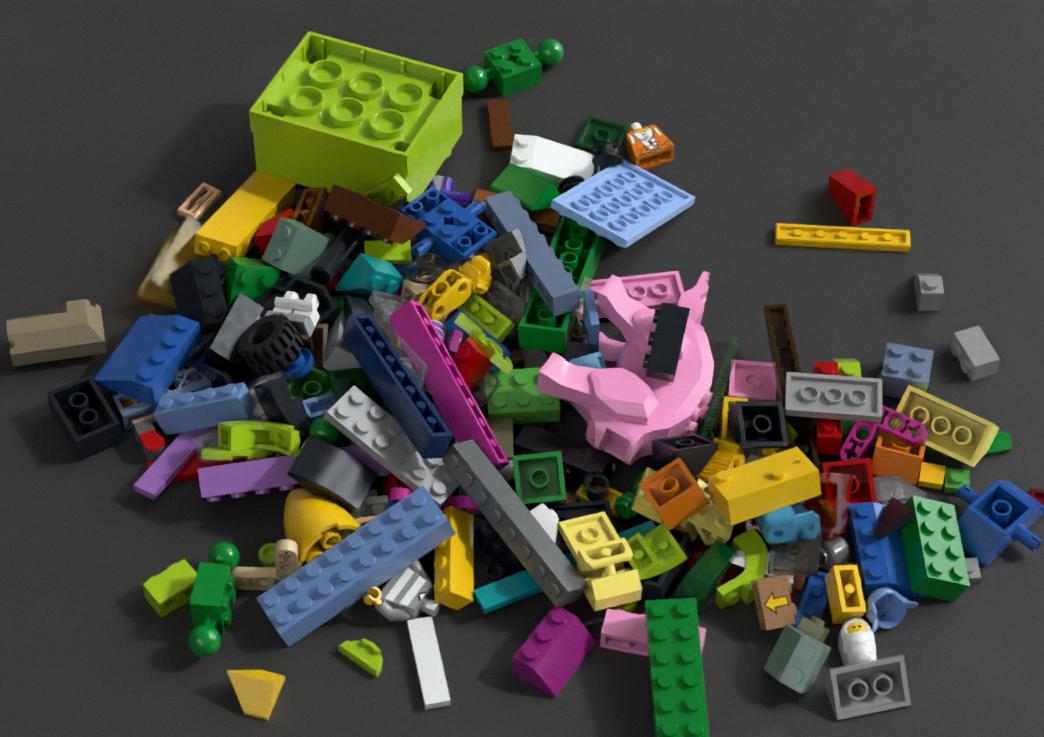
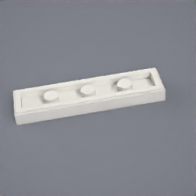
[407,616,451,709]

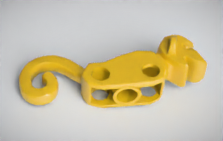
[394,255,492,351]

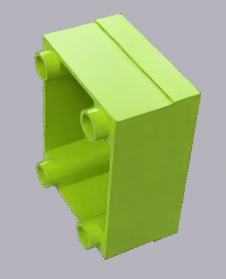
[249,31,463,207]

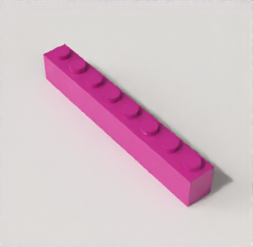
[388,300,510,471]

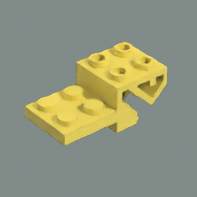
[631,467,734,545]
[558,512,642,611]

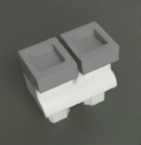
[265,291,320,338]

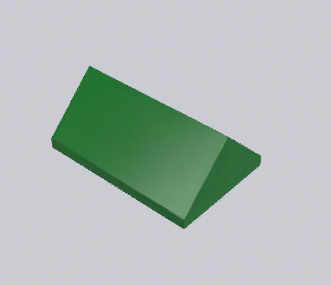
[490,163,561,210]

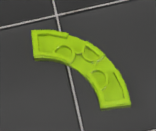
[454,312,513,375]
[201,445,285,461]

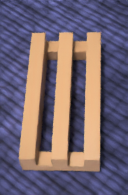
[177,182,222,224]

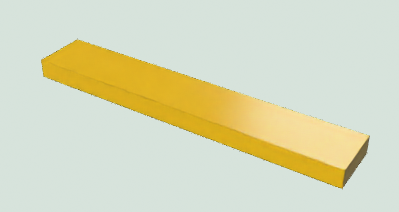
[775,223,910,252]

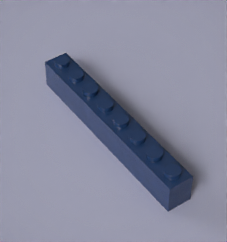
[342,314,453,459]

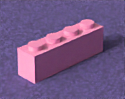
[600,608,706,657]

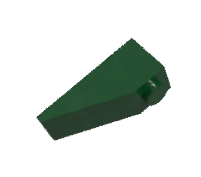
[675,540,738,615]

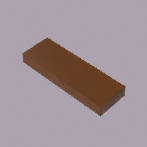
[487,99,514,152]

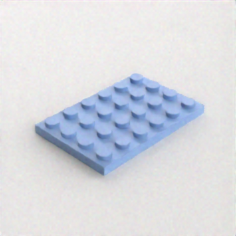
[551,159,696,248]

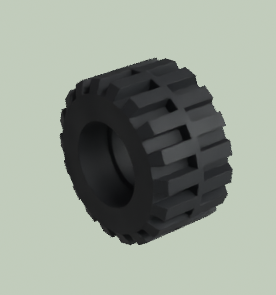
[237,313,303,376]

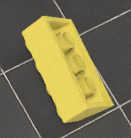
[889,385,999,467]

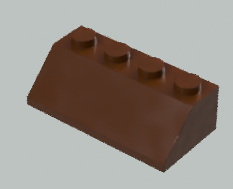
[324,184,426,245]

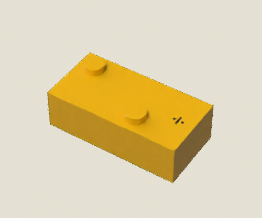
[708,447,821,525]

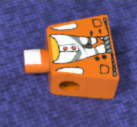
[626,122,674,170]

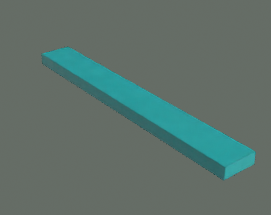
[474,520,656,614]

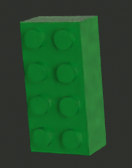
[900,495,970,602]

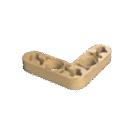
[230,539,299,590]

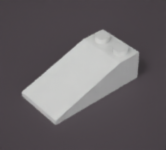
[510,134,600,188]

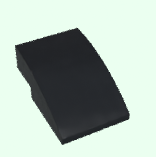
[253,376,310,447]
[287,436,377,514]

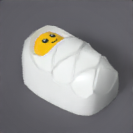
[838,618,877,666]

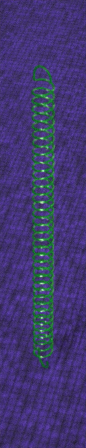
[695,336,738,480]

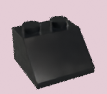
[727,401,788,448]
[652,433,719,477]

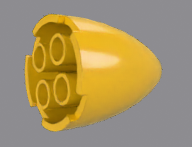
[284,488,361,569]

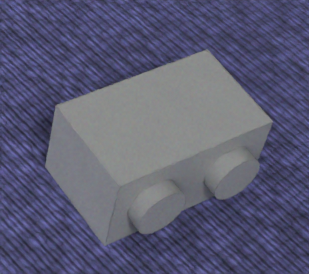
[950,325,1000,381]

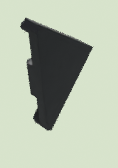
[874,497,916,541]

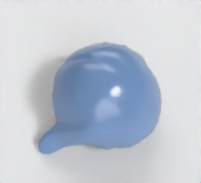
[866,587,918,632]

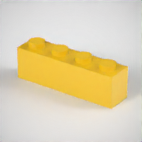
[434,505,474,610]

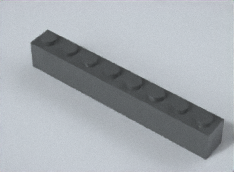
[442,439,588,608]

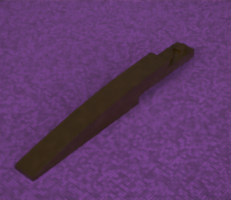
[763,303,829,515]

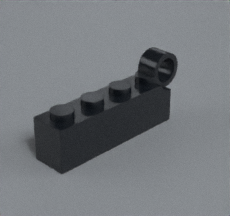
[513,423,612,501]

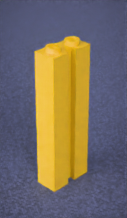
[194,171,296,263]

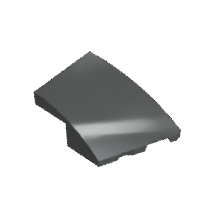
[486,228,526,310]

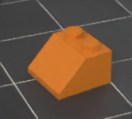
[871,430,926,485]
[639,457,710,530]

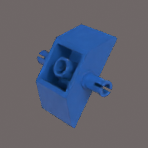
[400,186,497,263]
[956,480,1044,567]

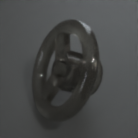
[404,253,450,284]

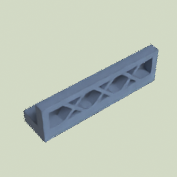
[112,367,212,431]

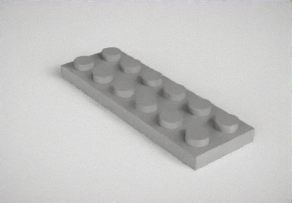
[324,386,461,508]

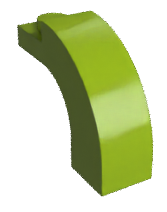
[218,420,300,456]
[715,528,768,609]

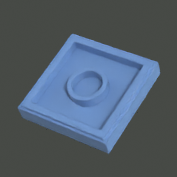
[583,289,600,352]

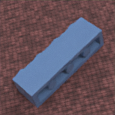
[153,382,256,436]

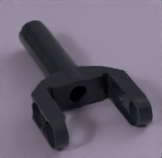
[310,200,409,285]

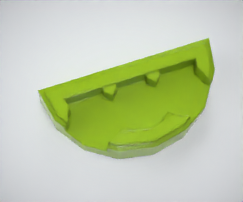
[338,639,383,677]

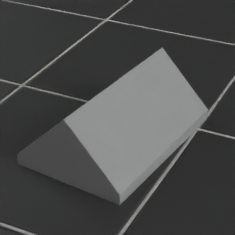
[825,655,911,720]

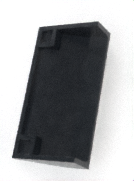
[186,272,337,387]

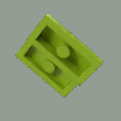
[627,523,687,580]

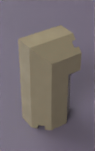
[6,299,107,366]

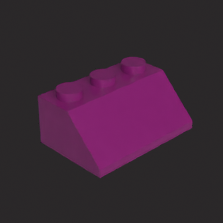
[513,605,597,698]

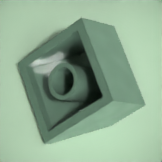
[262,218,329,280]
[763,624,831,694]

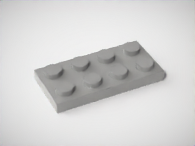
[785,372,882,423]

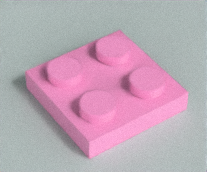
[728,360,777,401]

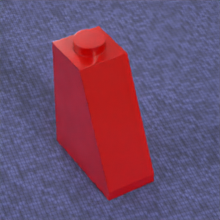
[827,169,877,226]

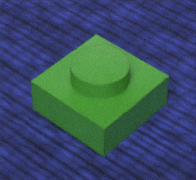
[944,468,970,494]

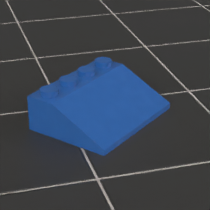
[94,315,202,406]
[846,502,928,601]

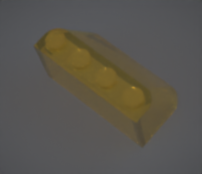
[136,215,216,310]

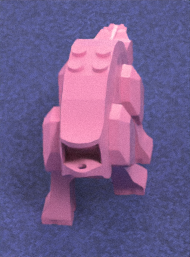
[536,271,714,465]

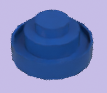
[281,348,315,379]

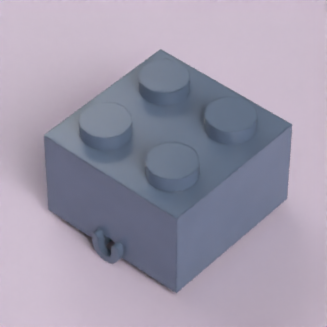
[878,342,934,399]

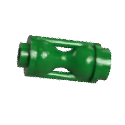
[614,473,643,519]

